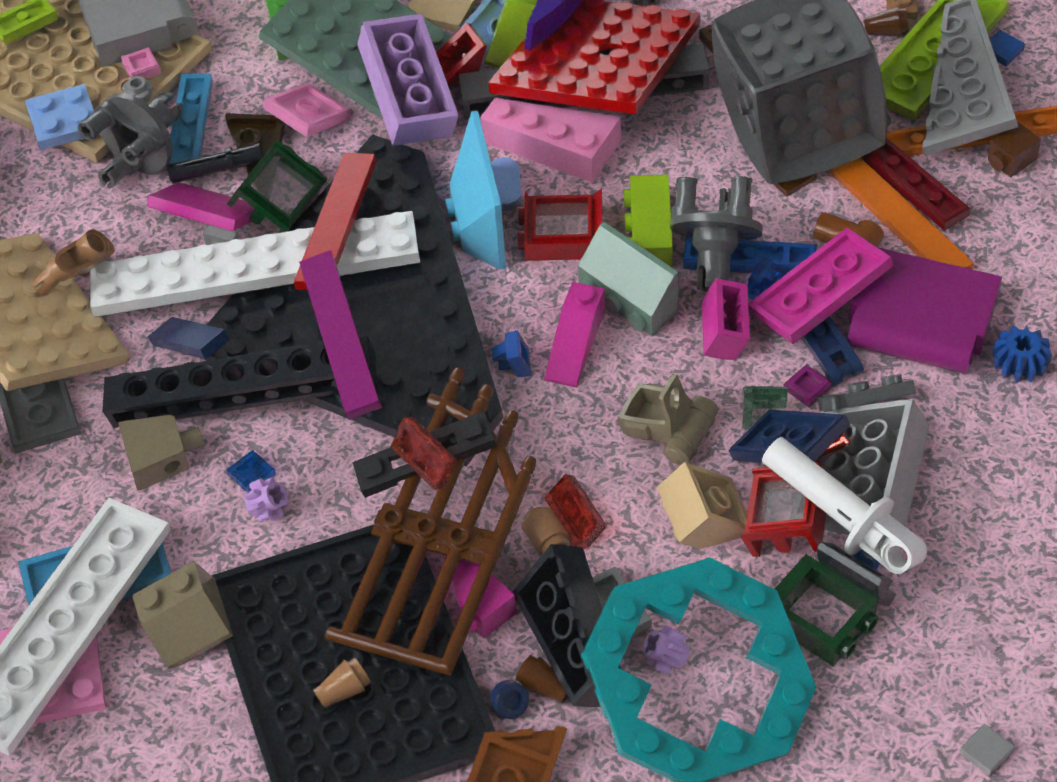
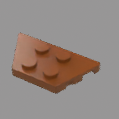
[467,726,568,782]

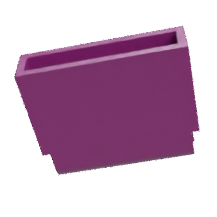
[847,247,1002,374]

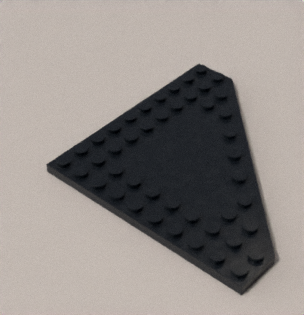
[199,134,504,467]

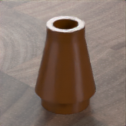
[863,6,909,36]
[515,655,567,704]

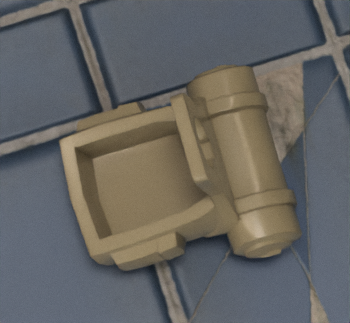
[618,374,718,465]

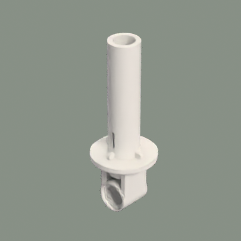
[762,437,927,574]

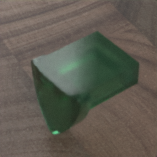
[742,386,787,428]

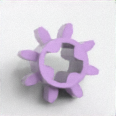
[244,477,289,522]
[643,625,689,674]

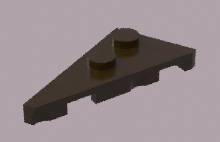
[225,113,286,200]

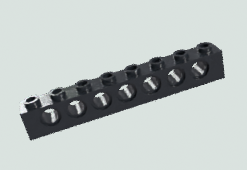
[102,335,377,428]

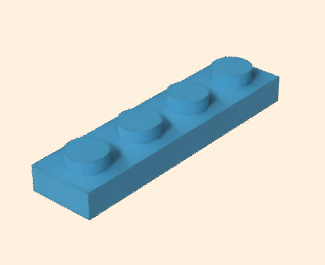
[166,74,213,171]

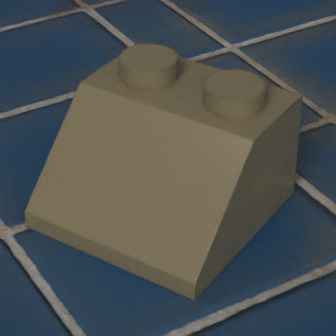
[132,561,233,669]

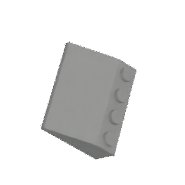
[790,399,929,535]

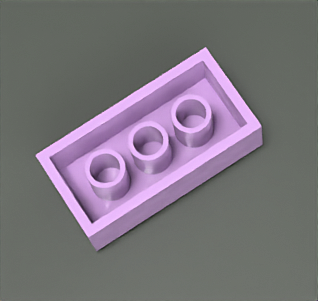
[357,14,459,146]

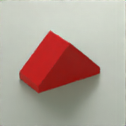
[436,23,487,86]

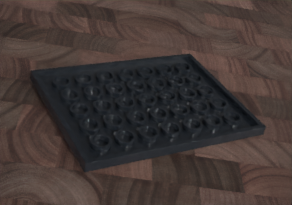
[211,524,495,782]

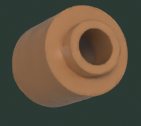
[522,507,571,555]

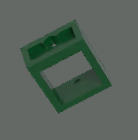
[775,554,879,666]

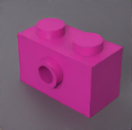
[702,278,750,360]

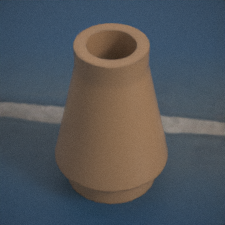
[313,658,371,709]

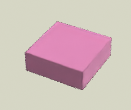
[121,47,161,79]

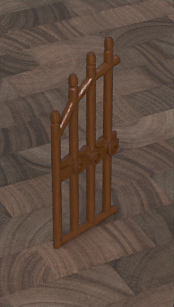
[325,367,536,676]

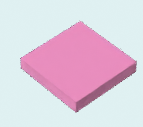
[263,83,351,137]

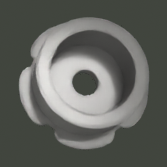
[122,76,153,103]

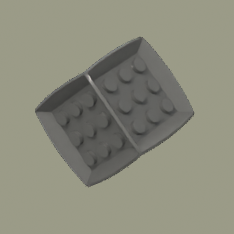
[712,0,891,185]

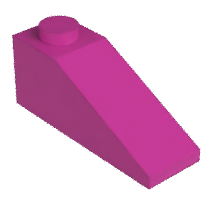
[544,282,605,388]
[443,555,517,638]

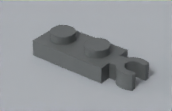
[817,374,916,412]

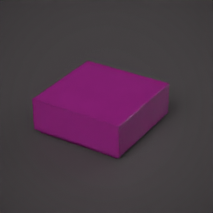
[783,364,832,407]

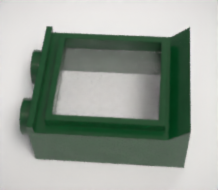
[227,139,328,233]

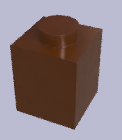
[988,122,1041,177]

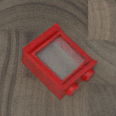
[518,189,603,261]
[740,461,826,557]

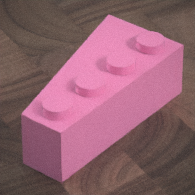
[480,98,621,183]

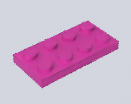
[748,228,893,344]

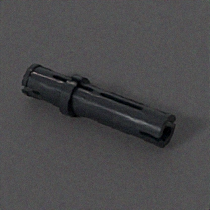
[167,143,264,184]

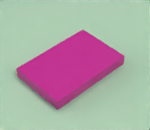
[147,182,255,231]

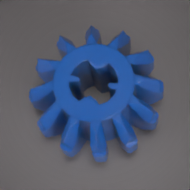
[992,325,1052,383]

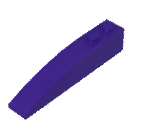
[524,0,583,50]

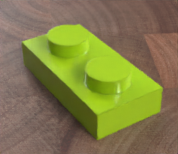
[0,0,58,45]

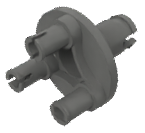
[78,92,183,188]
[670,176,763,292]

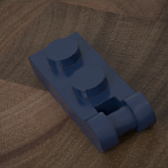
[801,316,864,387]

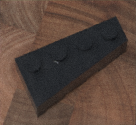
[512,544,621,707]

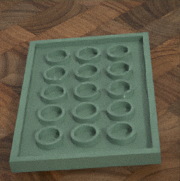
[259,0,457,119]

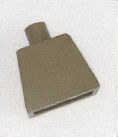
[118,415,204,491]

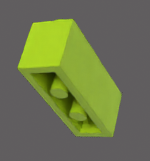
[624,174,673,267]

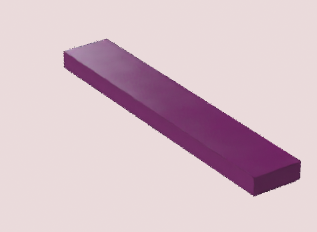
[299,250,382,420]

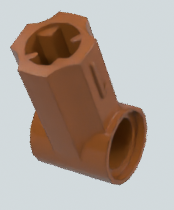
[813,212,884,247]

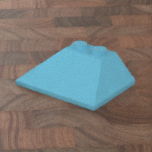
[445,111,506,270]

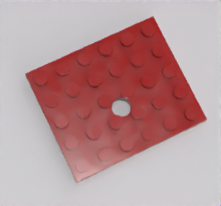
[488,0,701,114]

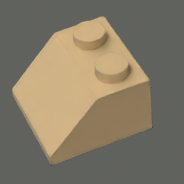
[657,462,747,549]

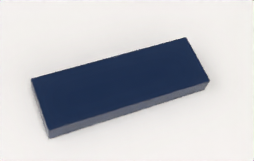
[148,317,230,359]

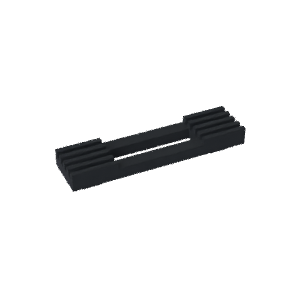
[352,411,497,498]

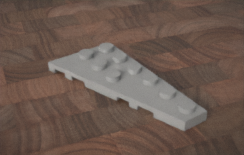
[922,0,1018,156]

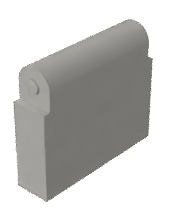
[77,0,197,67]

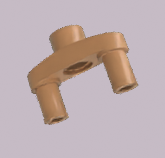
[32,229,115,296]

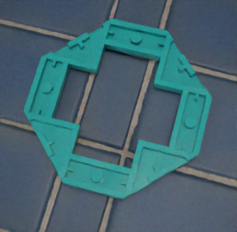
[581,557,816,782]

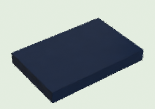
[728,409,850,463]

